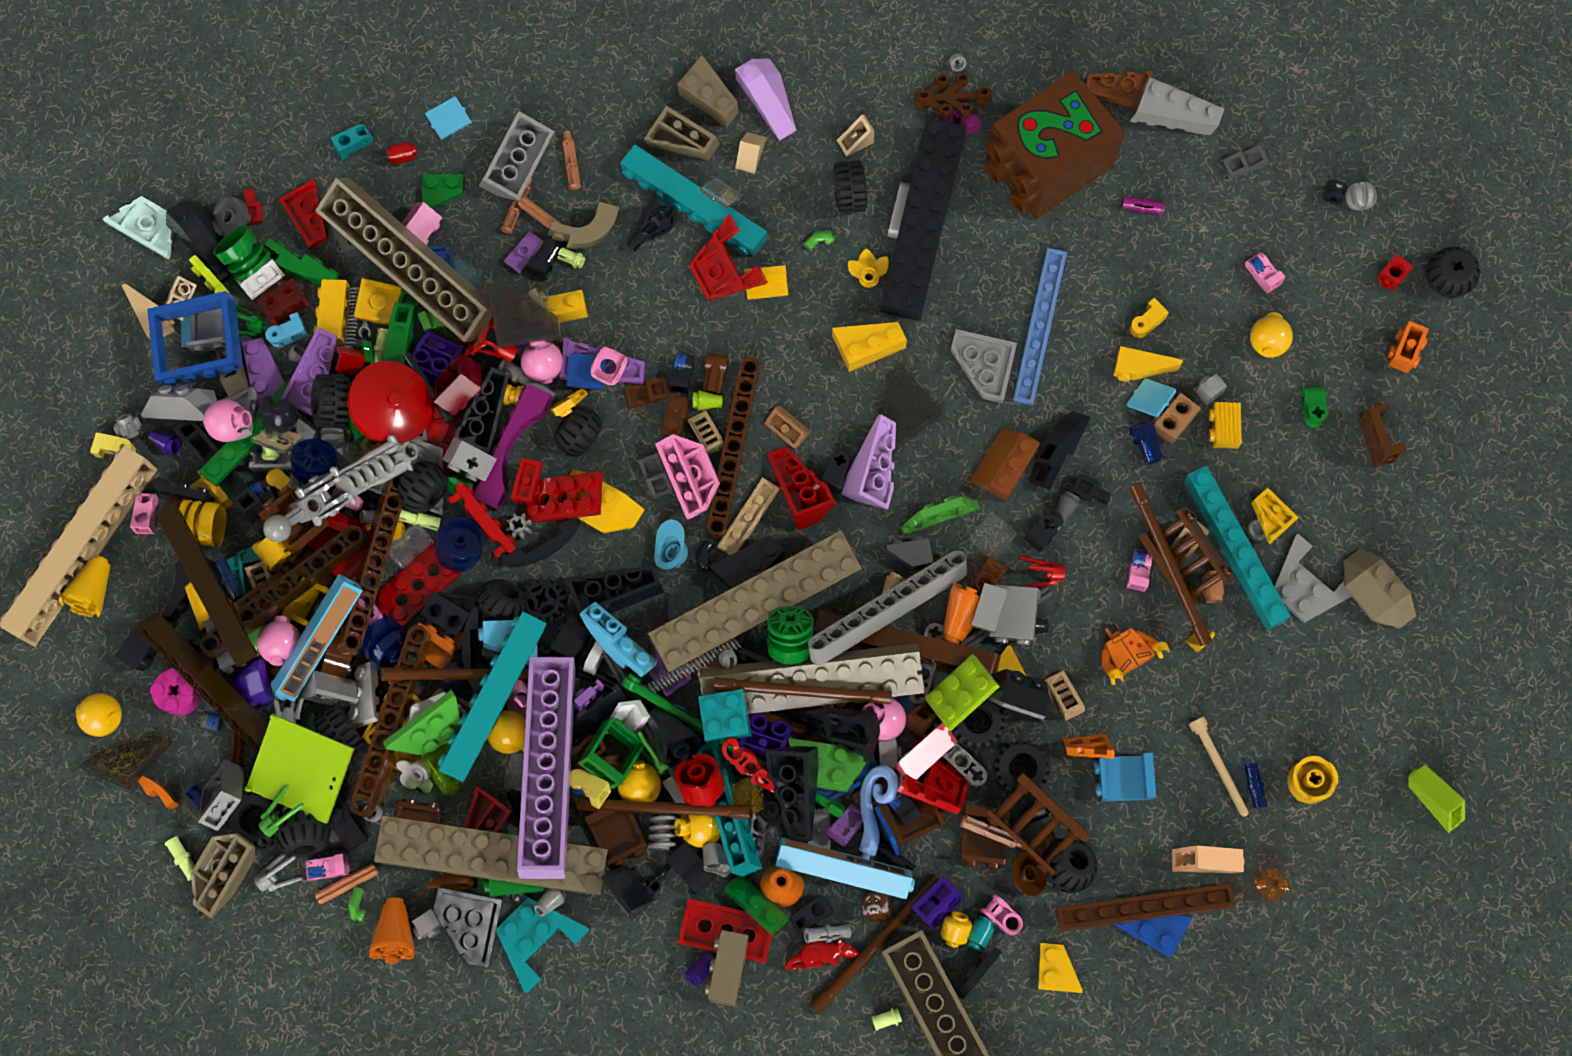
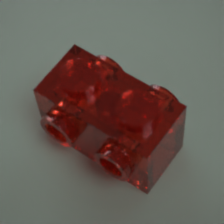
[257,278,310,326]

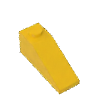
[1113,346,1183,382]

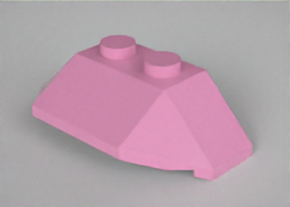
[655,434,720,520]

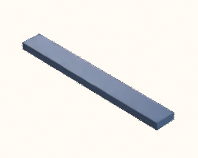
[1012,248,1067,406]

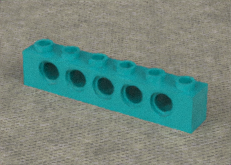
[697,743,762,877]

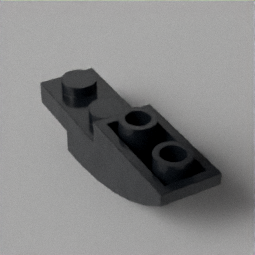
[1029,411,1090,491]

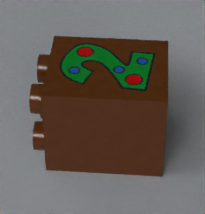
[984,70,1125,220]

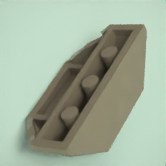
[1343,548,1416,629]
[191,833,255,918]

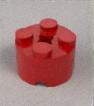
[674,754,725,807]

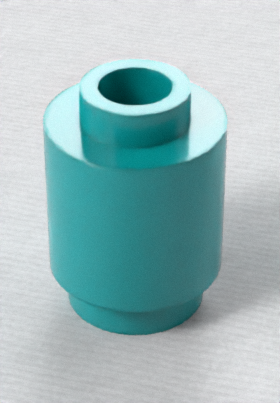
[967,916,995,951]

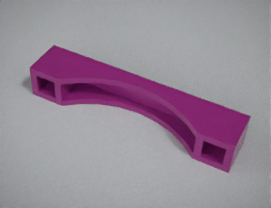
[473,384,554,511]

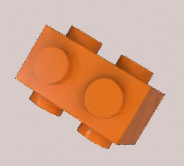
[1387,321,1429,374]

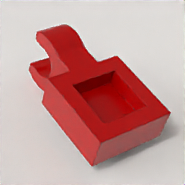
[244,189,264,226]

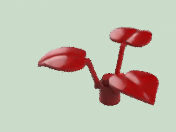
[455,297,519,375]

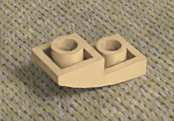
[165,276,197,321]

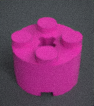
[150,668,201,716]

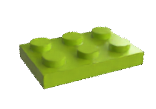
[925,654,1000,731]

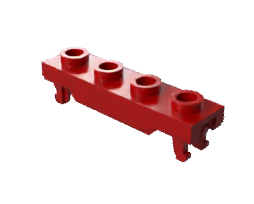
[448,482,516,558]

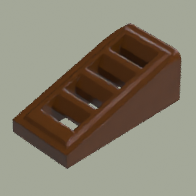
[905,700,940,736]
[426,873,477,893]

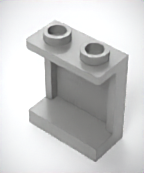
[186,308,226,355]
[989,585,1041,646]

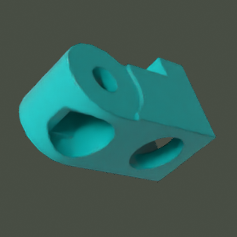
[331,124,373,160]

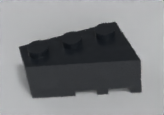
[709,535,786,590]

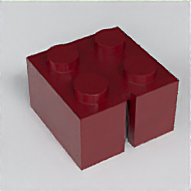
[434,352,482,416]

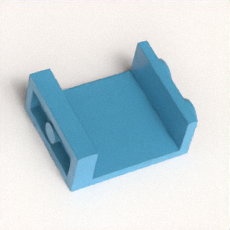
[1093,753,1156,802]

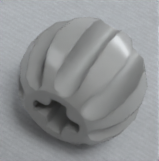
[1345,182,1377,211]
[320,424,351,451]

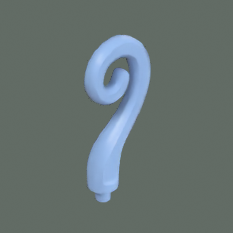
[859,765,898,859]

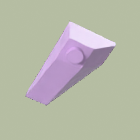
[735,59,796,141]
[841,415,896,509]

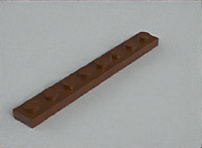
[1055,884,1236,932]

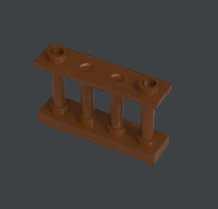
[1139,506,1235,605]
[986,771,1090,875]

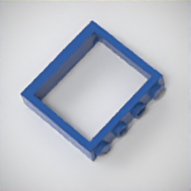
[147,291,243,386]

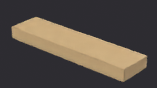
[717,477,780,556]

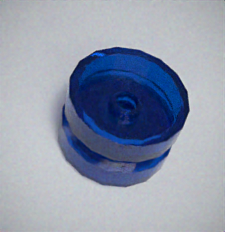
[435,517,484,572]
[358,616,408,672]

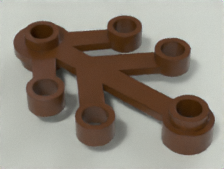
[914,73,992,118]

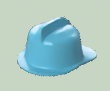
[654,519,688,570]

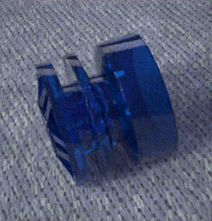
[290,439,337,491]

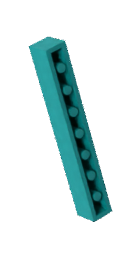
[620,145,767,257]
[1184,466,1291,631]
[437,612,547,783]

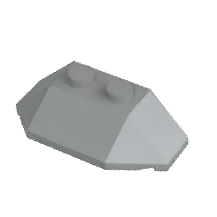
[141,385,217,421]

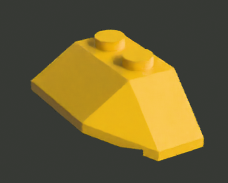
[563,469,644,533]

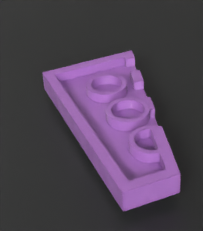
[242,338,299,413]
[560,338,645,384]

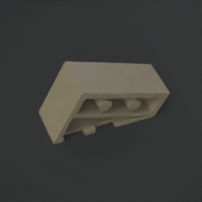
[677,55,739,127]
[644,106,720,161]
[705,930,749,1008]

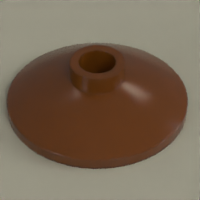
[1011,851,1047,896]

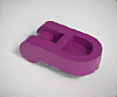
[946,109,981,134]

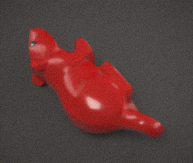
[722,737,775,793]
[785,940,859,970]

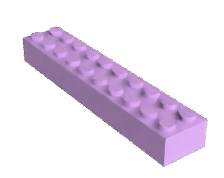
[517,657,575,879]

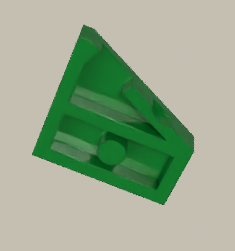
[422,174,464,208]

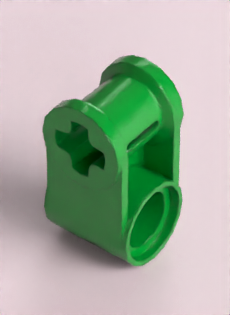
[1300,386,1328,428]

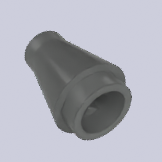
[1056,491,1080,524]

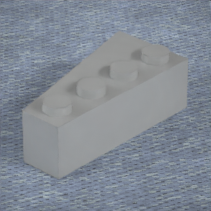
[1130,77,1224,135]

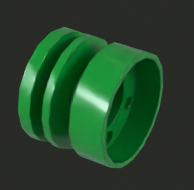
[213,225,271,281]
[767,606,814,664]

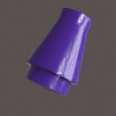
[148,431,181,455]
[684,952,714,987]

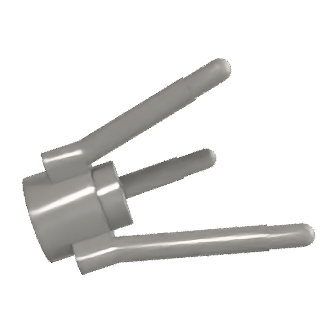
[271,677,310,724]
[254,853,303,892]

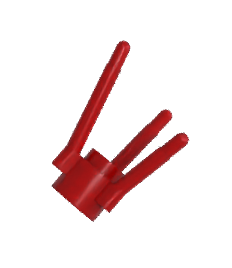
[1019,556,1065,588]

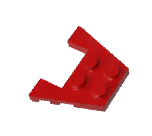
[689,215,768,301]
[897,736,969,814]

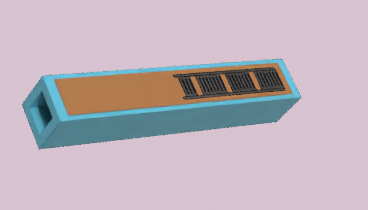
[271,574,363,702]
[776,837,915,899]

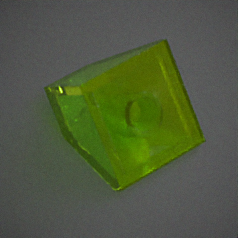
[420,744,463,796]

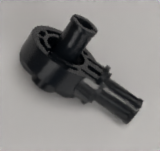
[626,199,677,252]

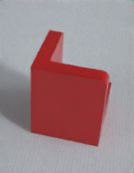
[335,345,366,376]

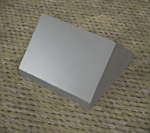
[301,671,358,709]

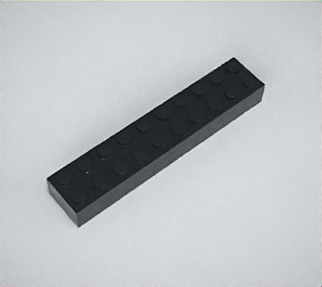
[880,118,966,321]

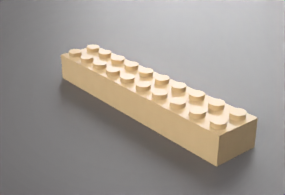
[0,446,158,647]

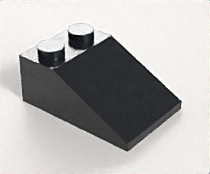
[600,864,655,918]

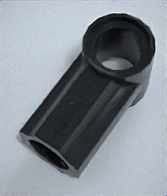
[526,237,562,280]

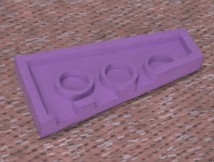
[280,327,338,416]

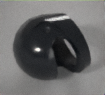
[261,395,299,433]

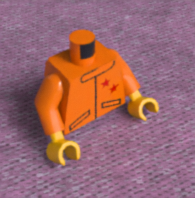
[1101,623,1170,685]

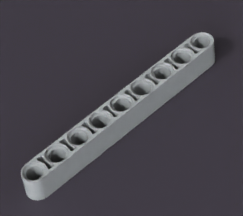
[808,551,967,665]

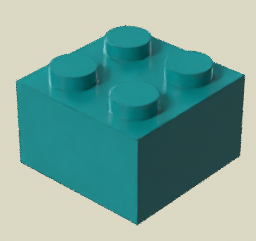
[698,689,752,744]

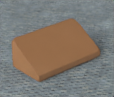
[764,406,811,449]

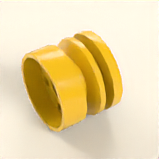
[179,499,227,548]

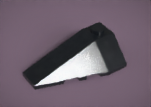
[166,201,233,281]
[766,746,818,841]

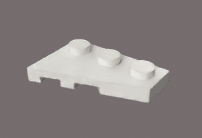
[348,662,380,729]

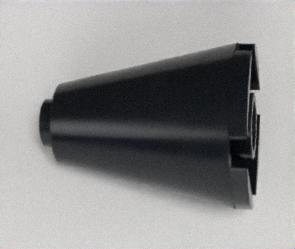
[647,707,701,768]

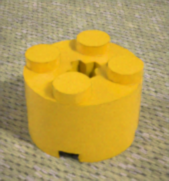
[252,537,305,573]
[1287,756,1338,804]

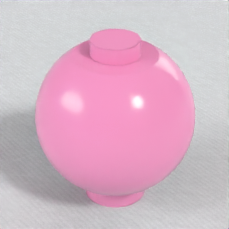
[521,336,563,384]
[203,399,252,442]
[257,616,301,666]
[862,698,906,741]

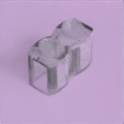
[388,524,433,569]

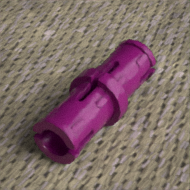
[1122,196,1165,215]

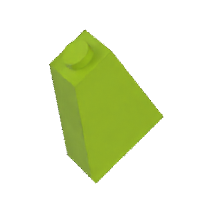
[1408,764,1465,833]

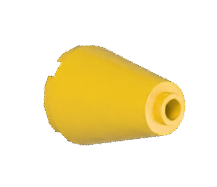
[59,556,111,618]

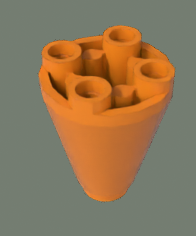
[942,583,980,644]
[760,863,804,908]
[369,898,415,964]

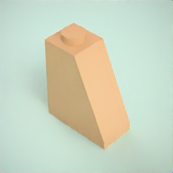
[1172,846,1244,873]

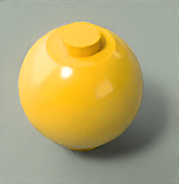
[1250,312,1293,358]
[76,693,122,737]
[487,710,526,754]
[617,760,661,802]
[674,814,720,848]

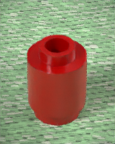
[386,140,418,165]

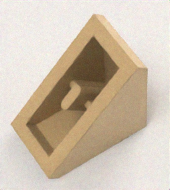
[837,115,874,157]
[735,132,766,174]

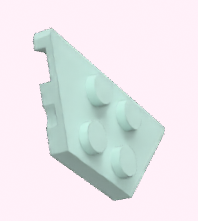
[103,196,174,260]

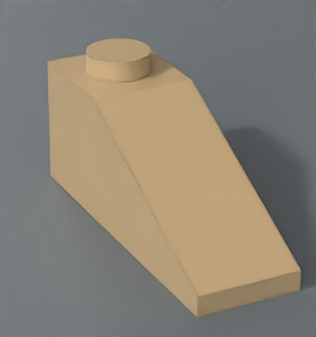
[122,283,175,340]

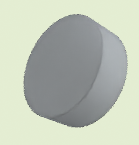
[1247,519,1266,541]

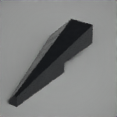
[572,684,628,741]
[775,706,880,763]

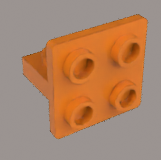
[415,614,463,669]

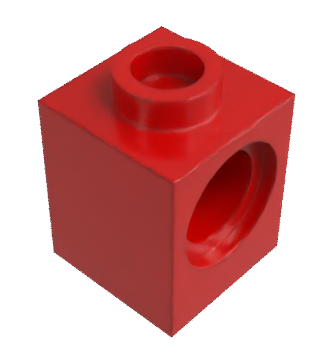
[1377,254,1413,291]

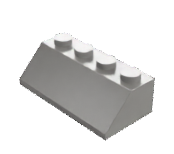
[479,111,555,201]

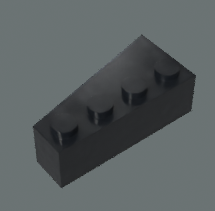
[442,367,510,454]
[566,565,664,621]

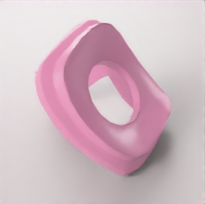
[591,347,628,385]
[506,679,528,718]

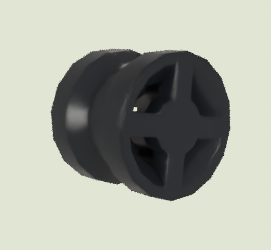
[1322,180,1347,204]

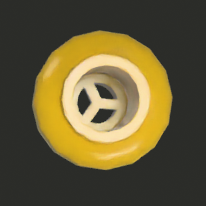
[940,912,972,947]

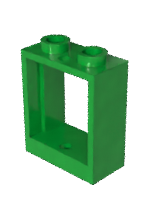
[578,716,645,789]

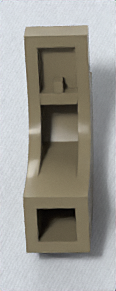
[548,202,619,250]

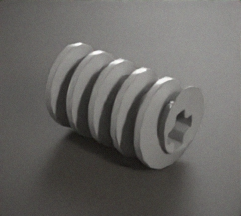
[647,813,678,850]

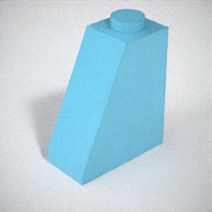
[478,620,537,665]

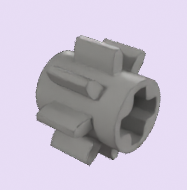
[113,414,142,439]
[506,513,532,540]

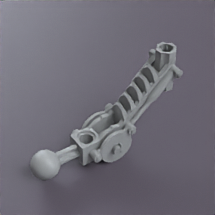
[263,435,418,542]

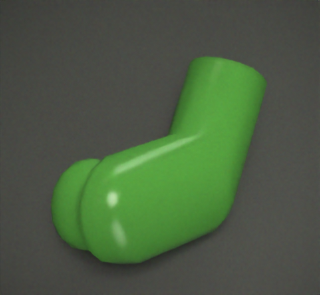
[803,230,835,250]
[348,887,366,922]

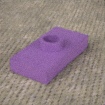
[503,231,544,275]
[826,804,863,847]

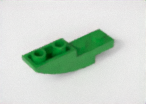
[264,238,339,285]
[384,290,421,365]

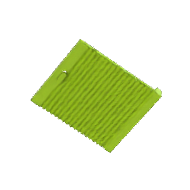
[244,714,355,824]

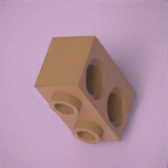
[1152,393,1201,445]

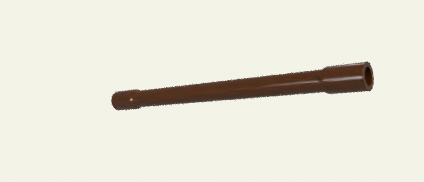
[1129,483,1212,646]
[381,668,529,681]
[714,677,892,704]
[577,797,753,819]
[810,873,939,1015]

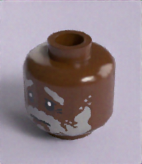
[862,890,892,922]

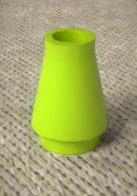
[692,390,722,411]

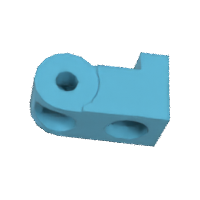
[265,312,309,348]

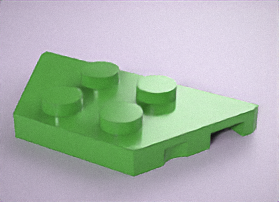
[900,496,980,535]
[383,690,461,756]
[788,738,866,792]

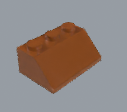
[970,428,1040,502]

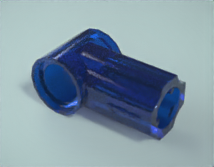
[1129,420,1164,465]

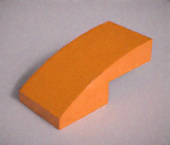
[136,775,180,810]

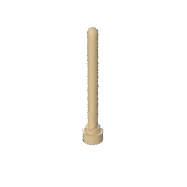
[1188,717,1248,817]

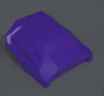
[407,330,465,385]
[229,658,275,711]
[739,714,792,758]

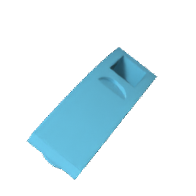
[580,602,657,677]

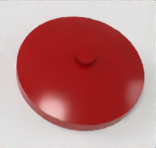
[347,361,433,444]

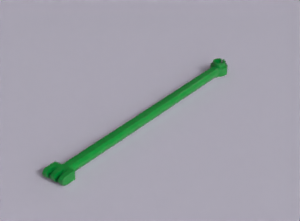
[621,673,845,817]

